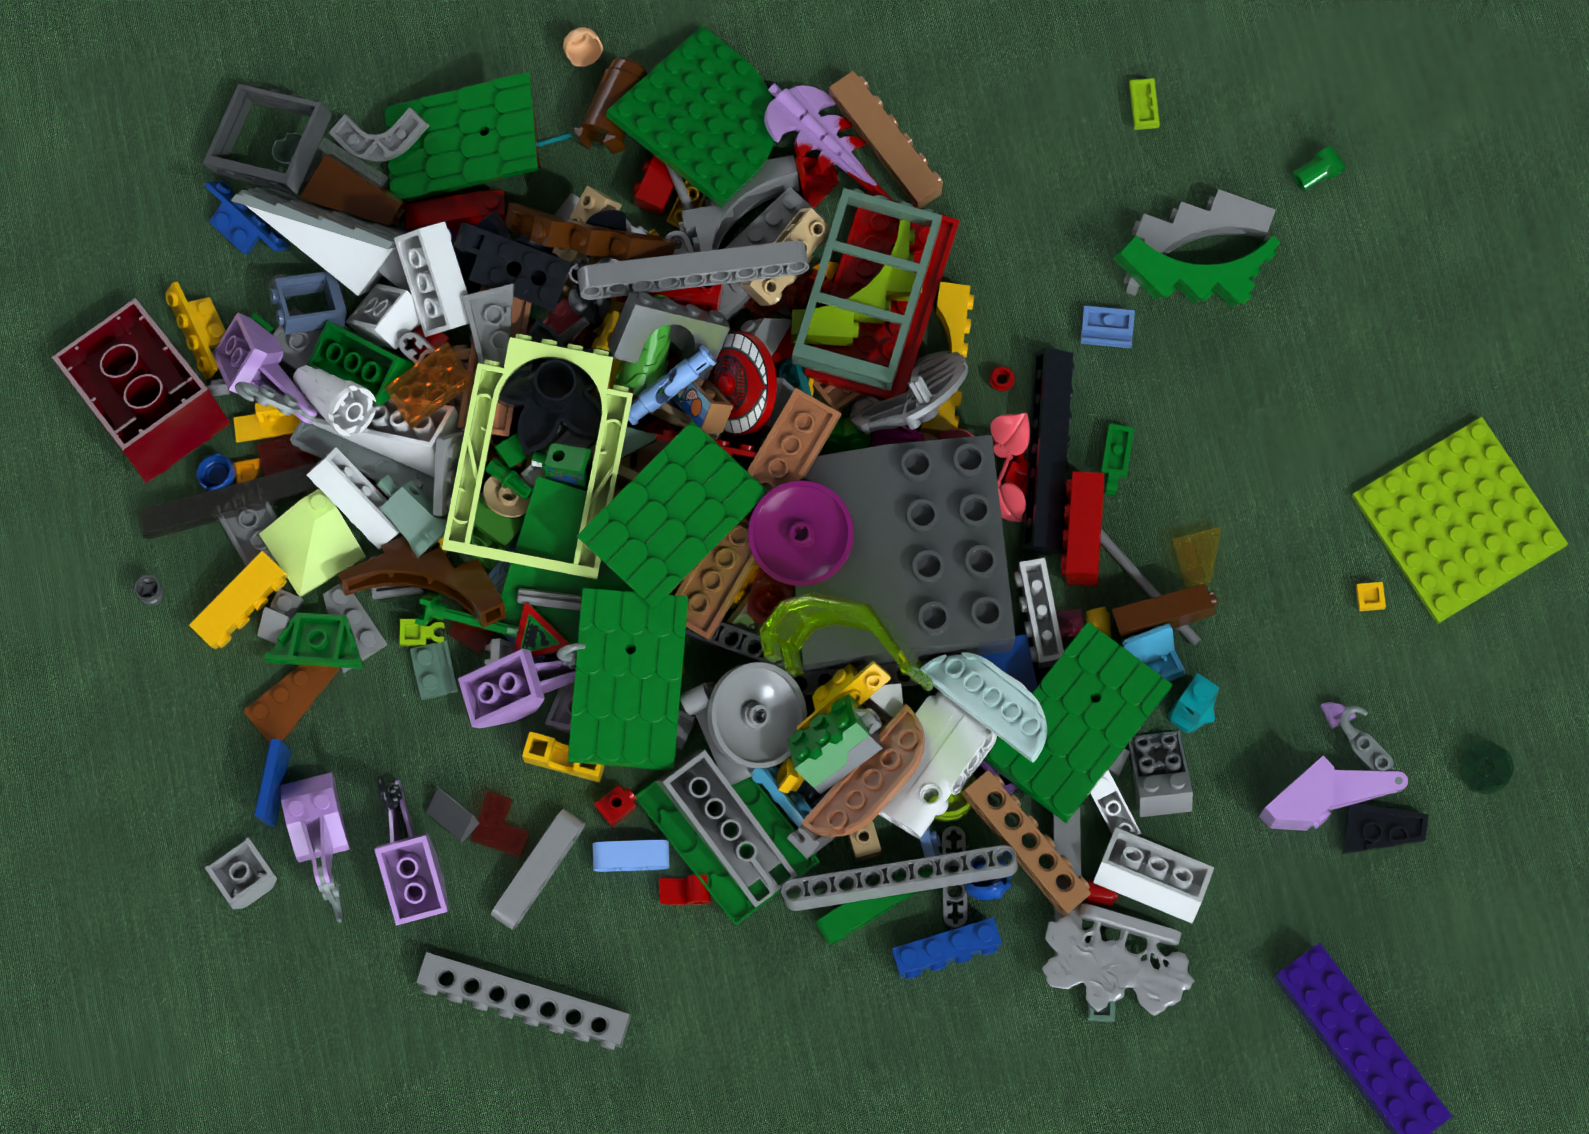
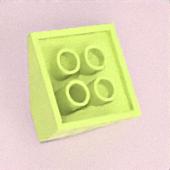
[259,488,366,597]

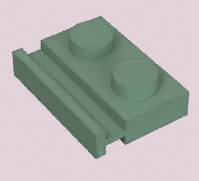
[410,640,458,700]

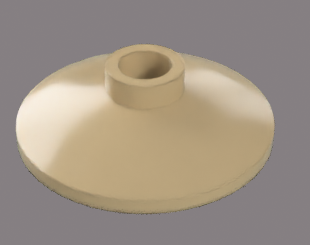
[483,475,532,517]

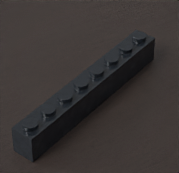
[1022,347,1075,556]

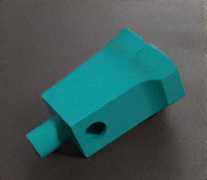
[1168,673,1220,733]

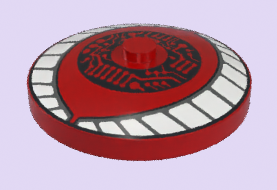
[708,331,777,435]

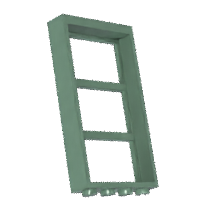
[792,188,942,391]

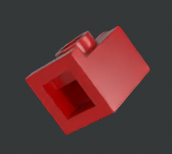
[594,785,636,828]

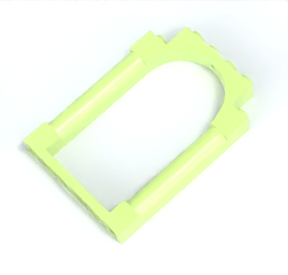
[442,334,633,579]

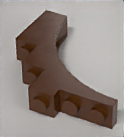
[505,203,676,261]
[338,536,507,628]

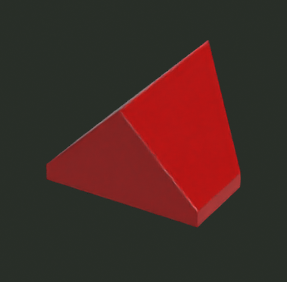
[795,157,839,209]

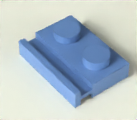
[1080,306,1135,348]

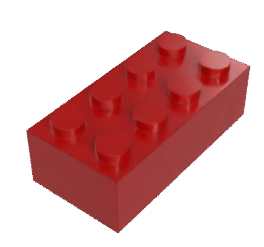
[1061,471,1104,587]

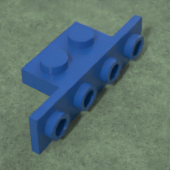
[205,181,290,254]

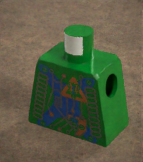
[532,443,593,491]

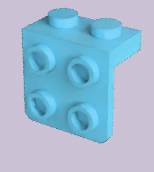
[1122,624,1185,681]

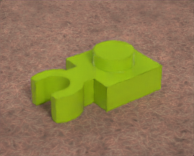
[400,619,445,646]

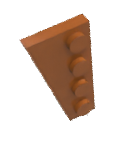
[243,665,341,744]

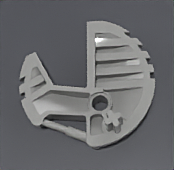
[850,351,969,435]

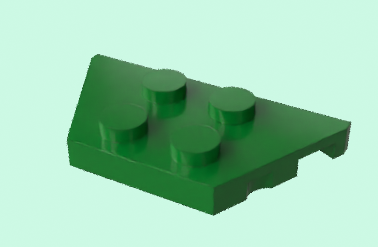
[264,612,364,669]

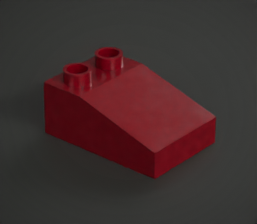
[52,298,231,484]

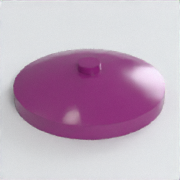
[748,481,854,587]

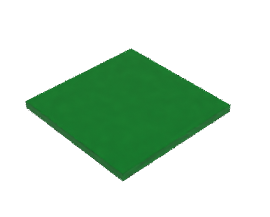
[500,476,635,644]

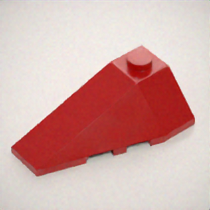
[405,190,507,236]

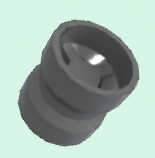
[134,575,165,606]

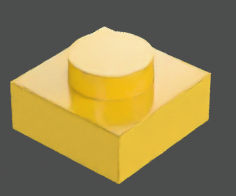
[1355,582,1386,611]

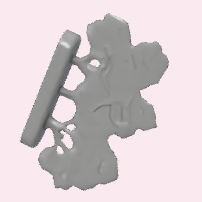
[1042,904,1195,1016]

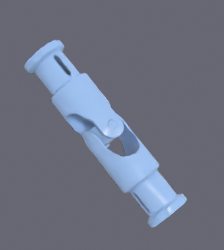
[628,345,717,426]

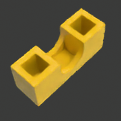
[522,731,605,783]

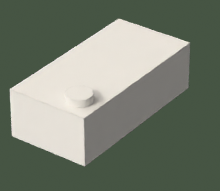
[394,221,469,337]
[1093,827,1214,923]

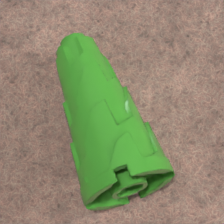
[614,294,671,396]

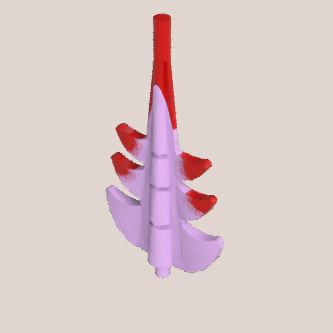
[764,84,902,221]

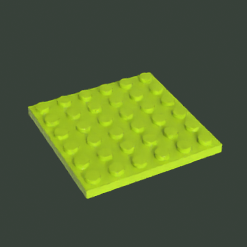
[1352,417,1568,624]

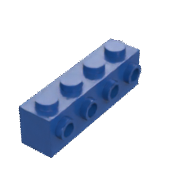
[891,917,1002,979]

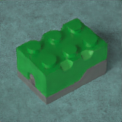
[788,694,883,794]

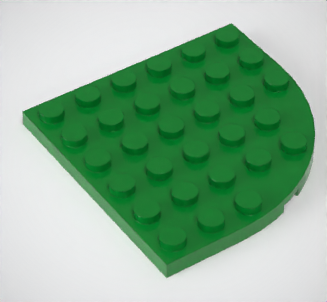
[606,25,775,208]

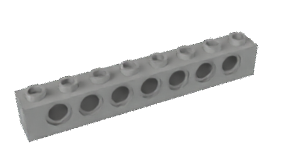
[416,952,631,1050]

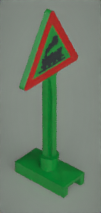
[415,591,571,658]

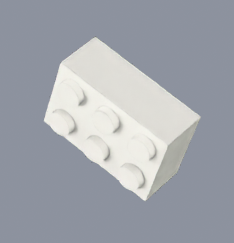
[346,283,421,350]

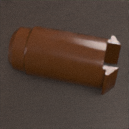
[573,57,647,155]

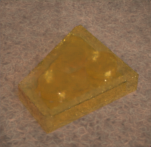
[1171,527,1221,589]

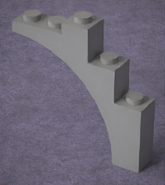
[678,155,800,252]
[1124,189,1276,296]

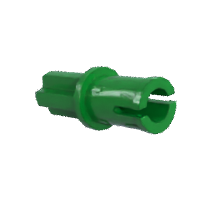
[485,458,533,500]

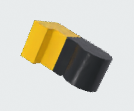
[777,757,823,799]

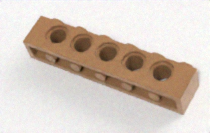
[961,770,1091,916]

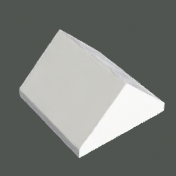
[862,683,903,719]

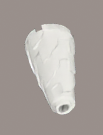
[293,365,376,436]

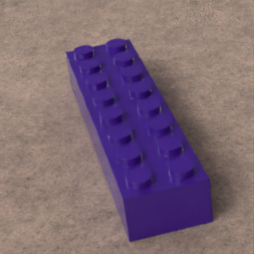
[1274,942,1453,1134]

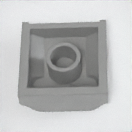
[205,837,277,910]

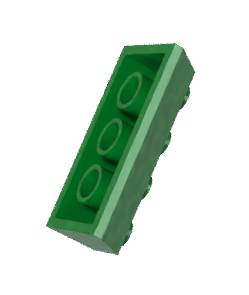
[306,320,417,405]

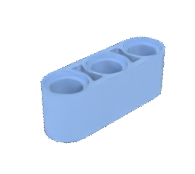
[592,840,670,872]

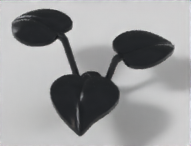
[514,209,627,326]

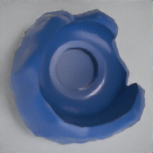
[963,860,1011,901]

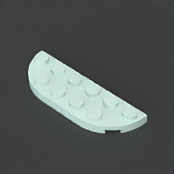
[918,652,1047,763]

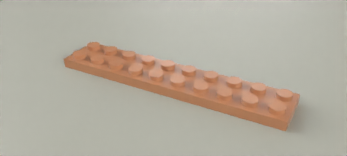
[674,388,842,640]

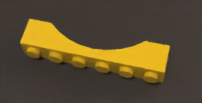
[920,282,974,437]

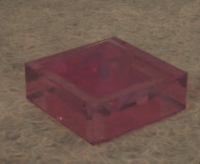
[1056,608,1085,638]

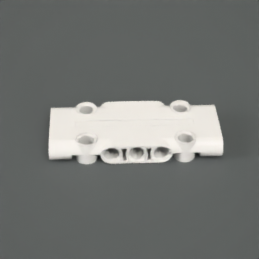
[878,652,1027,839]

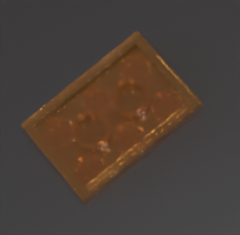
[385,342,474,429]

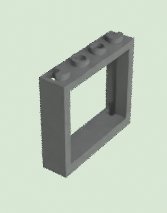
[203,84,332,195]

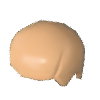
[563,27,603,67]

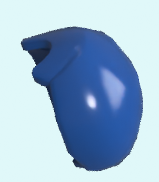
[196,453,236,492]

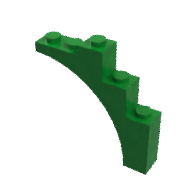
[1112,235,1281,307]

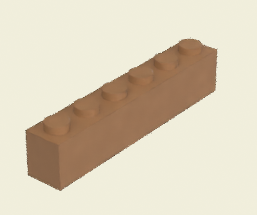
[829,71,943,209]

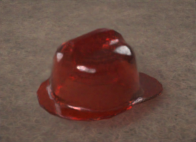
[747,569,794,627]

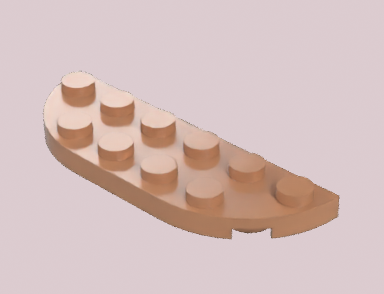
[801,704,925,837]

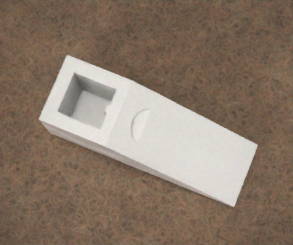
[1091,770,1141,836]

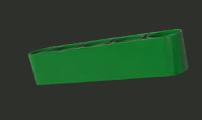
[815,855,932,946]

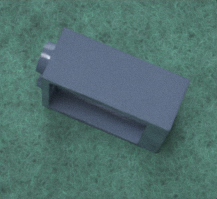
[270,271,347,335]

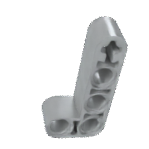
[680,682,754,785]

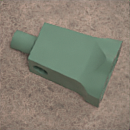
[377,474,448,558]

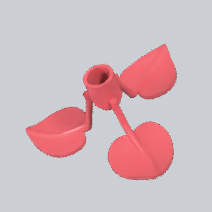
[938,413,1030,522]

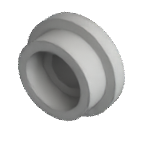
[206,379,230,396]

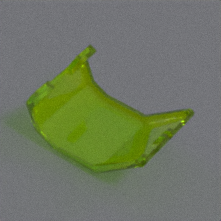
[760,592,934,691]

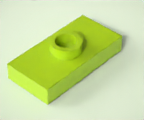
[1129,78,1160,130]

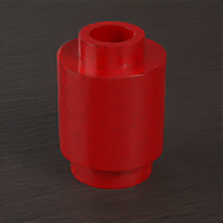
[1082,880,1118,906]

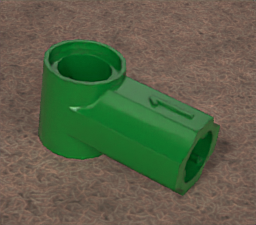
[1292,146,1347,191]

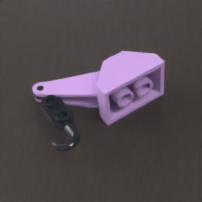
[374,775,449,926]

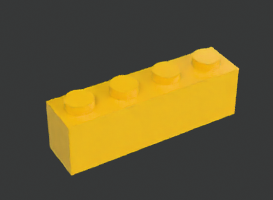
[189,551,289,650]

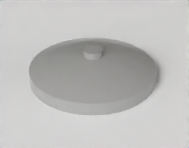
[707,662,807,768]

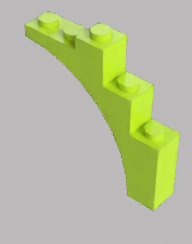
[791,220,922,346]

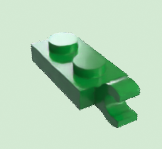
[1101,423,1134,496]

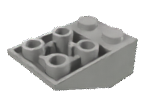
[1128,731,1193,817]

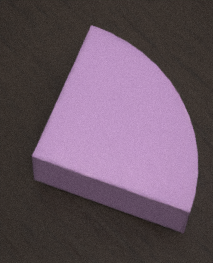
[1320,702,1356,729]

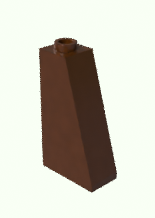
[300,154,407,226]
[1112,584,1219,640]

